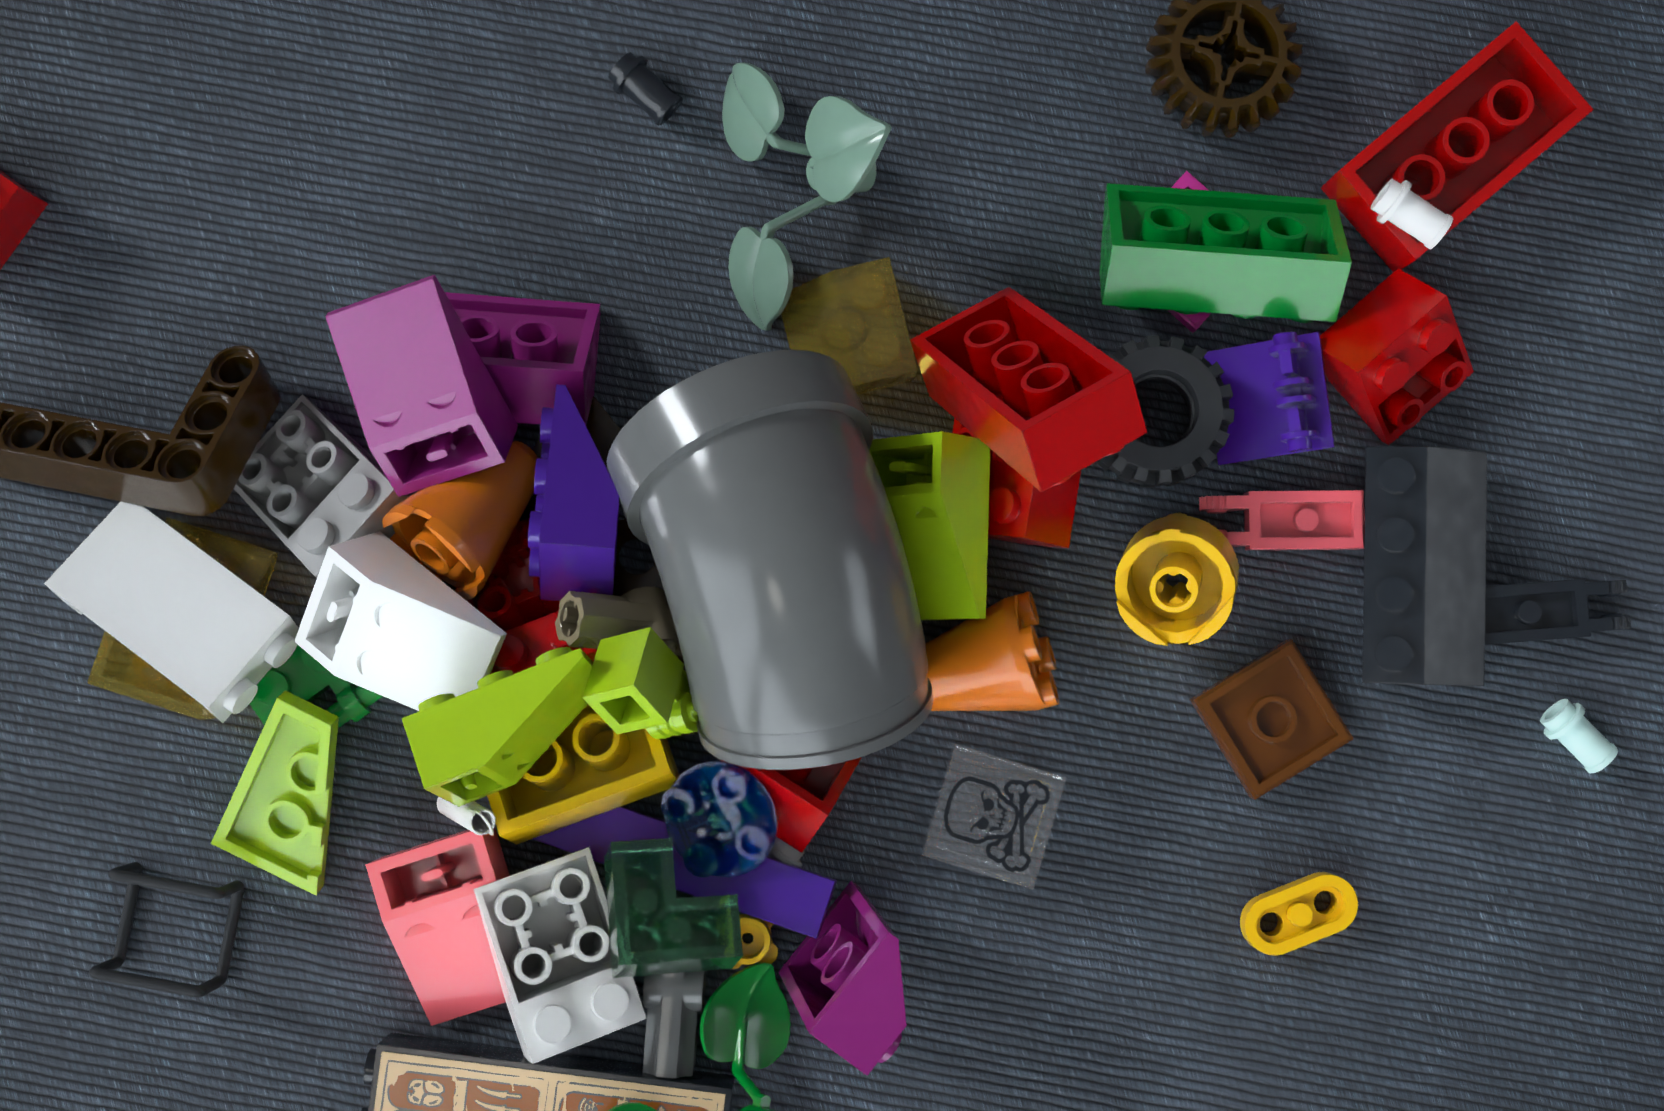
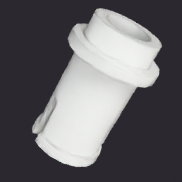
[1370,178,1454,249]

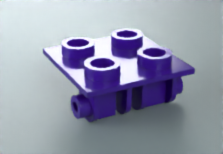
[1204,332,1335,465]

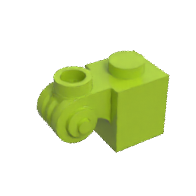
[582,627,699,740]

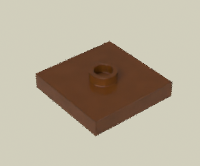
[1189,639,1354,800]

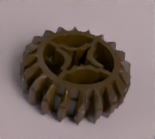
[1145,0,1303,138]

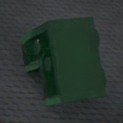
[604,838,743,978]

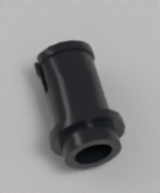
[608,52,683,126]

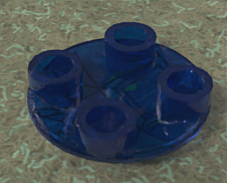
[661,761,778,878]

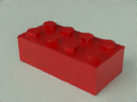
[1321,21,1594,272]
[910,287,1147,492]

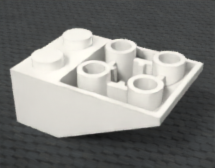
[294,531,507,711]
[474,847,647,1064]

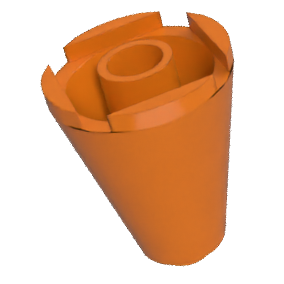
[382,441,538,600]

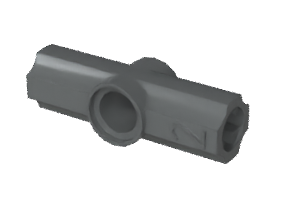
[642,891,707,1078]

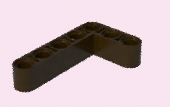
[0,346,280,516]

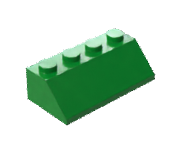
[1099,183,1352,323]

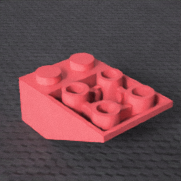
[365,827,510,1026]

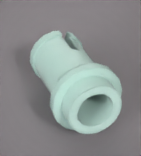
[1540,699,1618,774]

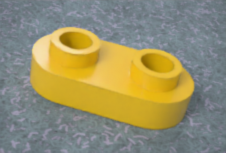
[1240,872,1358,956]

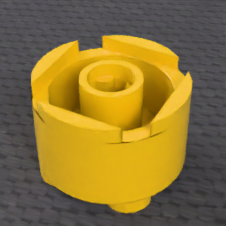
[1115,513,1239,646]

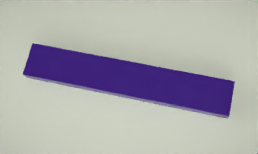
[495,806,837,939]

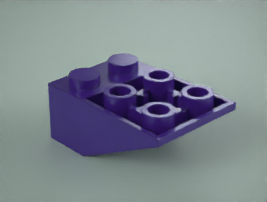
[528,384,619,601]

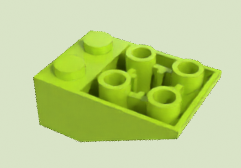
[870,431,990,620]
[401,647,593,807]

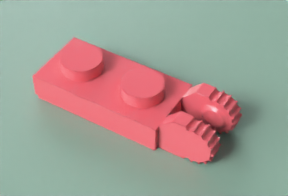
[1199,490,1365,550]

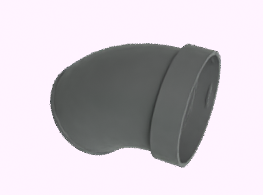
[607,350,933,770]

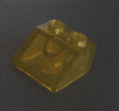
[781,257,918,394]

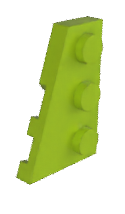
[211,690,339,896]

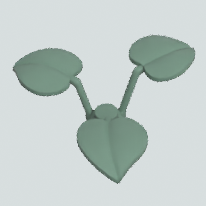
[722,62,892,331]

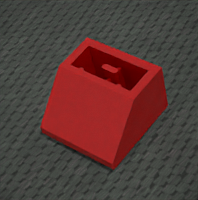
[1320,268,1474,446]
[952,419,1081,548]

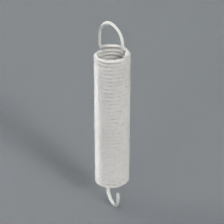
[437,797,496,836]

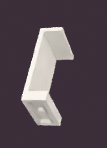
[44,502,299,723]

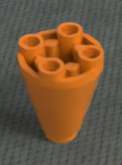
[925,591,1060,711]

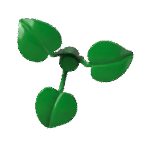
[608,963,791,1111]

